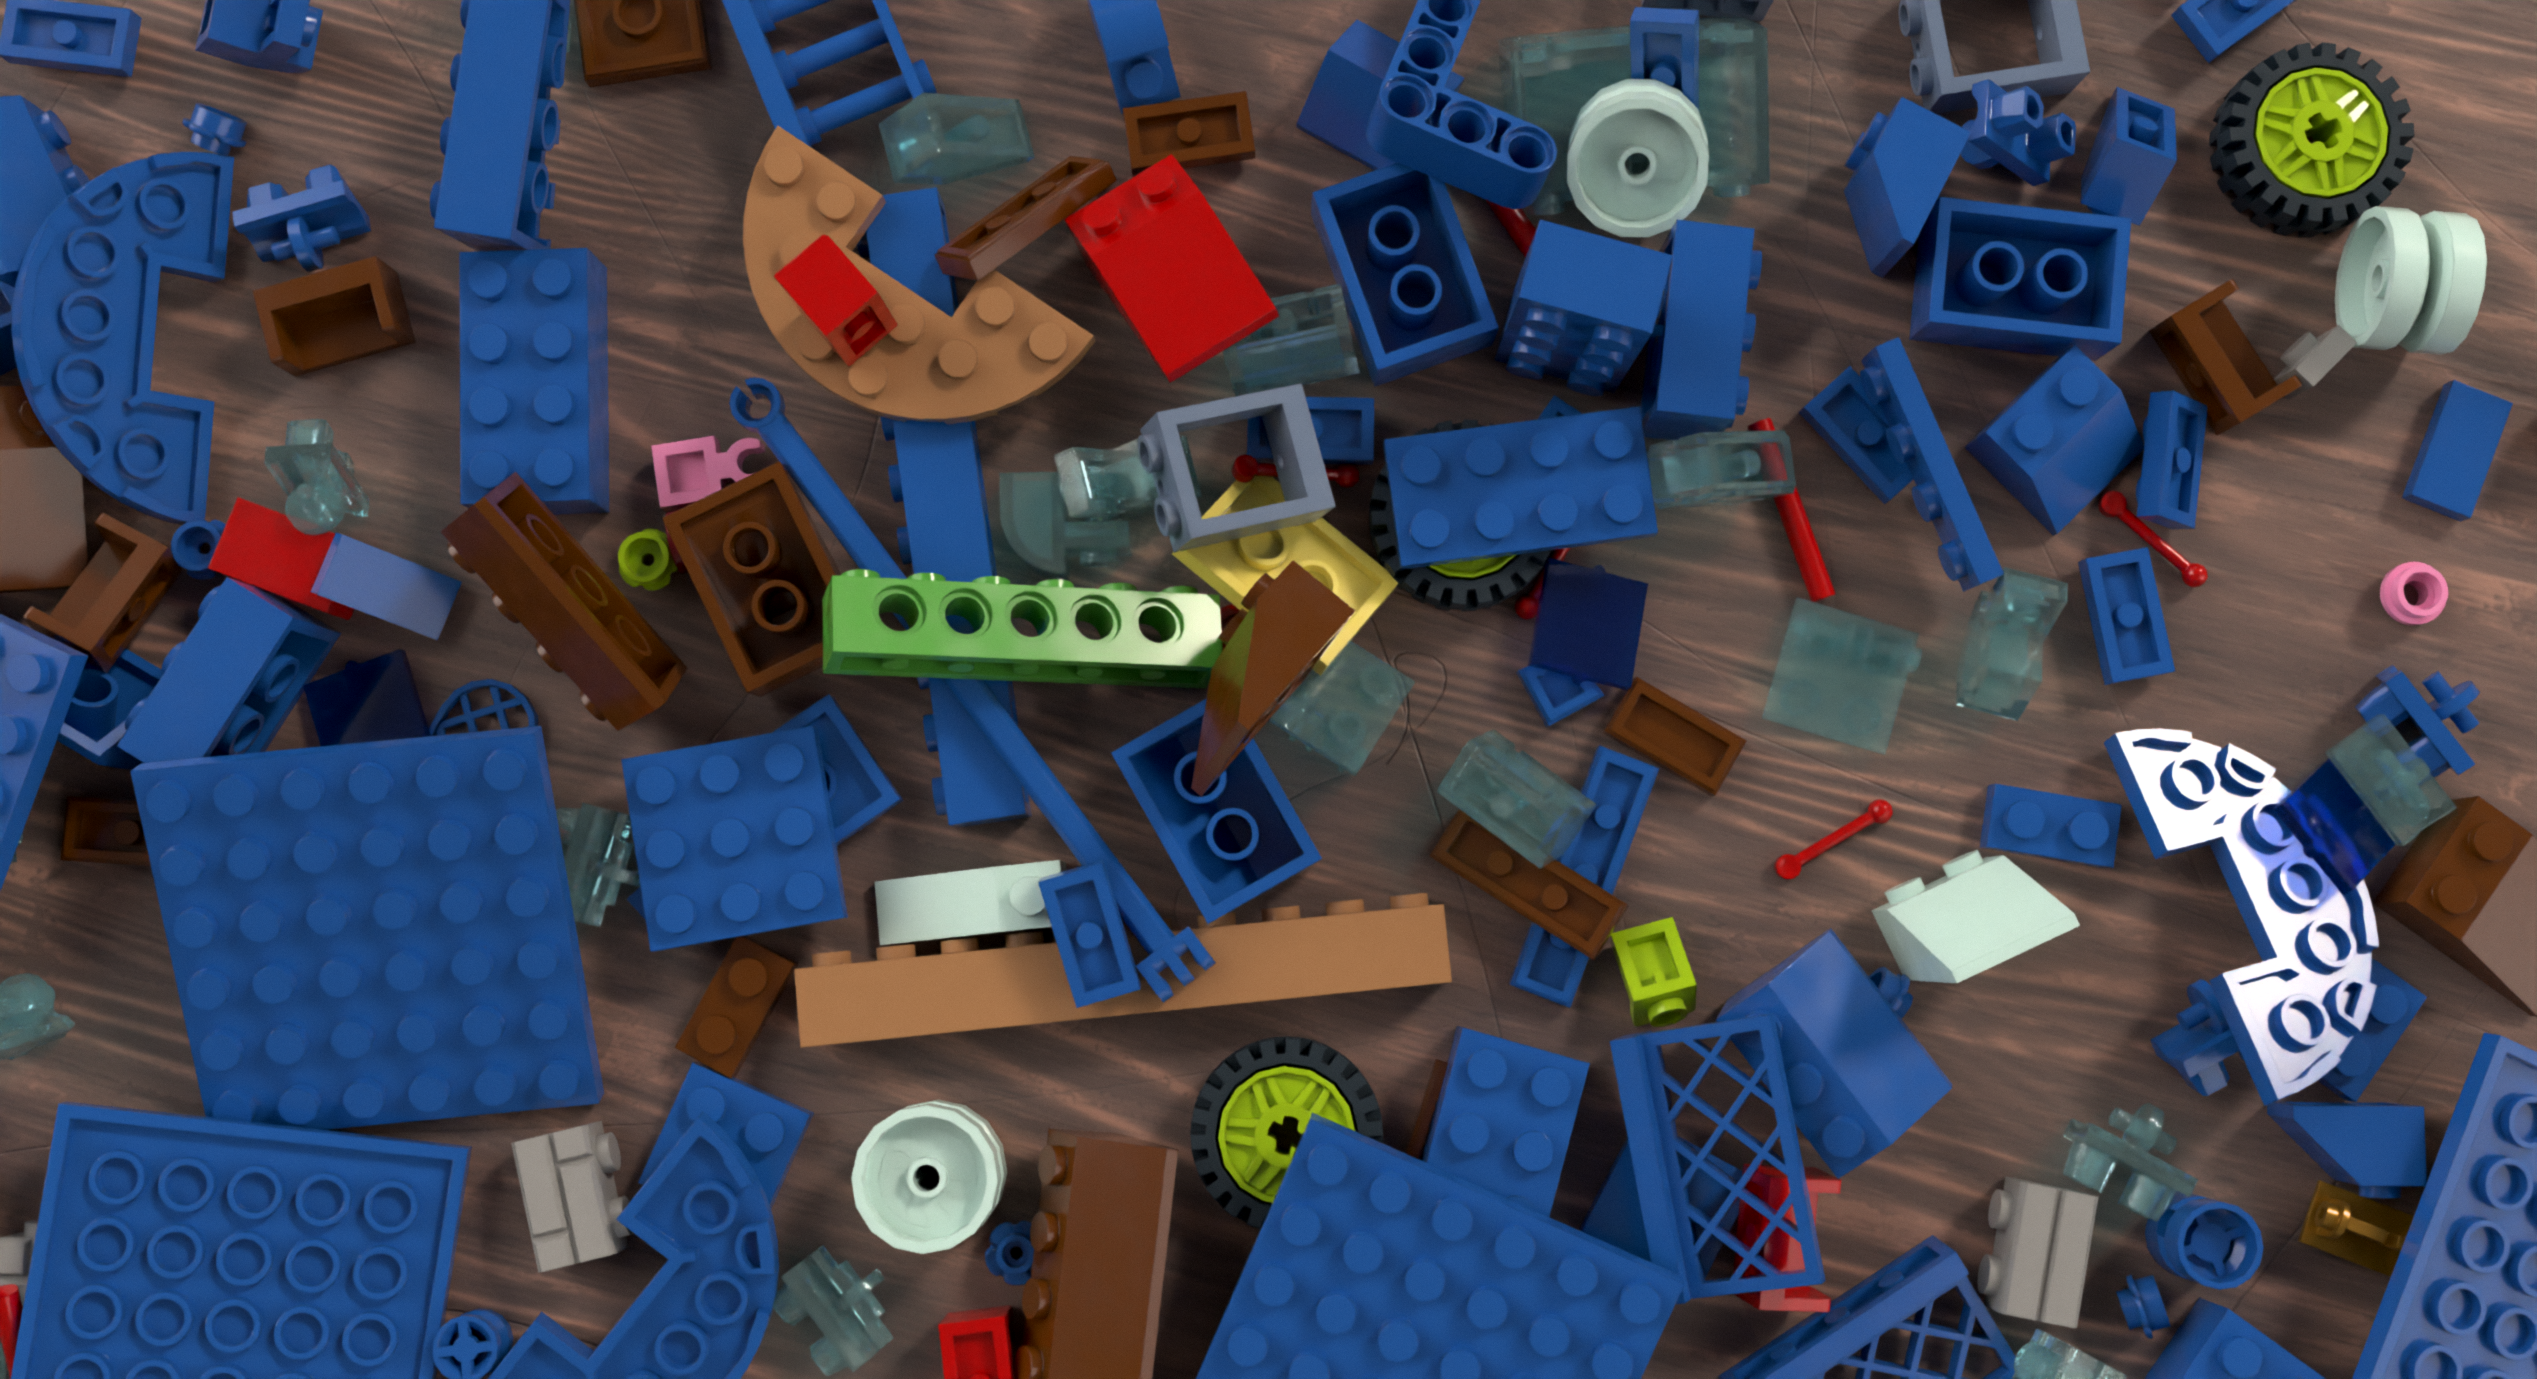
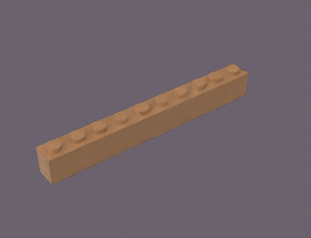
[794,893,1452,1048]

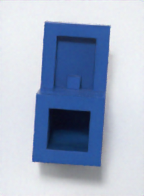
[195,0,323,73]
[1087,0,1181,114]

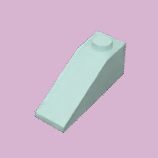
[874,860,1067,945]

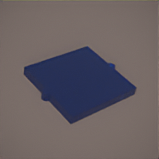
[1528,558,1648,691]
[303,649,431,746]
[2273,758,2399,895]

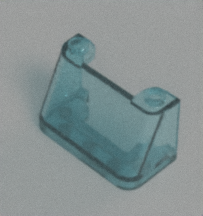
[1498,16,1770,215]

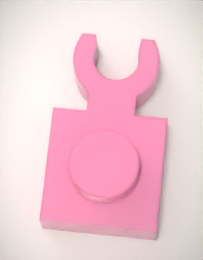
[651,436,765,512]

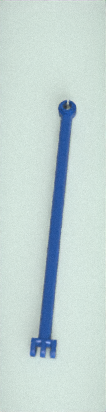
[729,377,1216,1003]

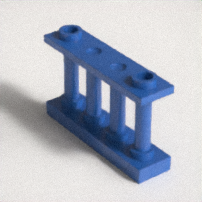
[722,0,938,148]

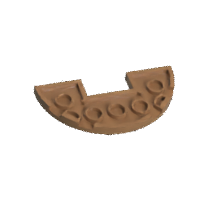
[743,126,1096,424]

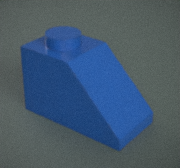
[2081,87,2177,226]
[2267,1101,2427,1198]

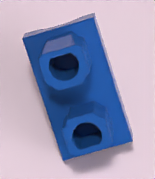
[1961,79,2076,186]
[232,164,371,272]
[2355,665,2480,784]
[2150,979,2244,1096]

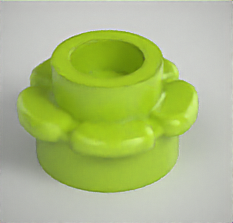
[618,529,678,591]

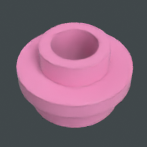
[2380,562,2448,626]

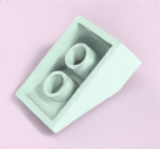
[1871,850,2080,983]

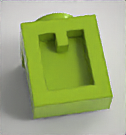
[1611,917,1697,1027]

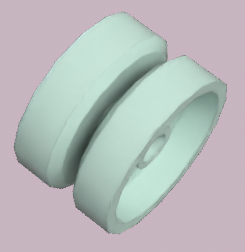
[1567,79,1709,237]
[2334,206,2487,355]
[851,1099,1007,1254]

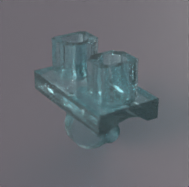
[264,419,370,535]
[2325,714,2457,846]
[556,802,640,927]
[0,973,75,1061]
[2063,1103,2198,1222]
[773,1245,894,1376]

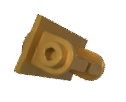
[2298,1180,2414,1277]

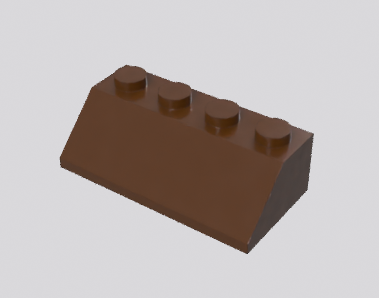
[440,472,688,731]
[1014,1128,1178,1379]

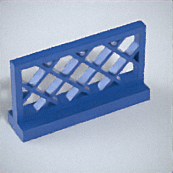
[1610,1013,1826,1305]
[1718,1235,2027,1379]

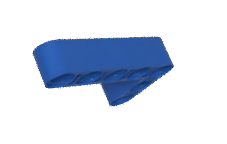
[1365,0,1557,209]

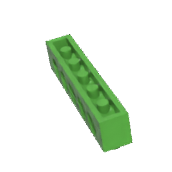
[822,569,1223,688]

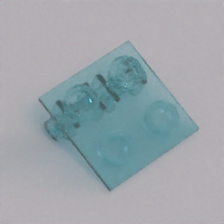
[1762,597,1922,755]
[1269,641,1415,776]

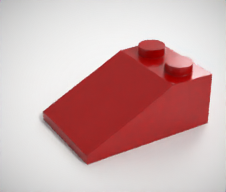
[1064,154,1279,383]

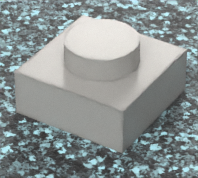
[2274,325,2357,400]

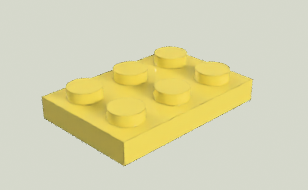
[1172,476,1398,676]

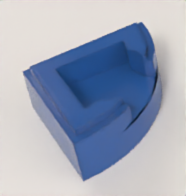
[1516,663,1604,728]

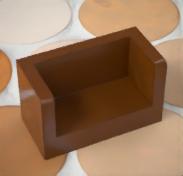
[252,256,416,377]
[2149,278,2302,435]
[22,512,183,673]

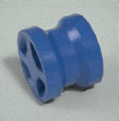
[432,1308,513,1379]

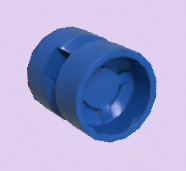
[2145,1192,2264,1290]

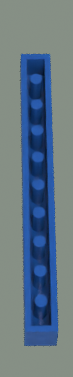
[857,187,1032,828]

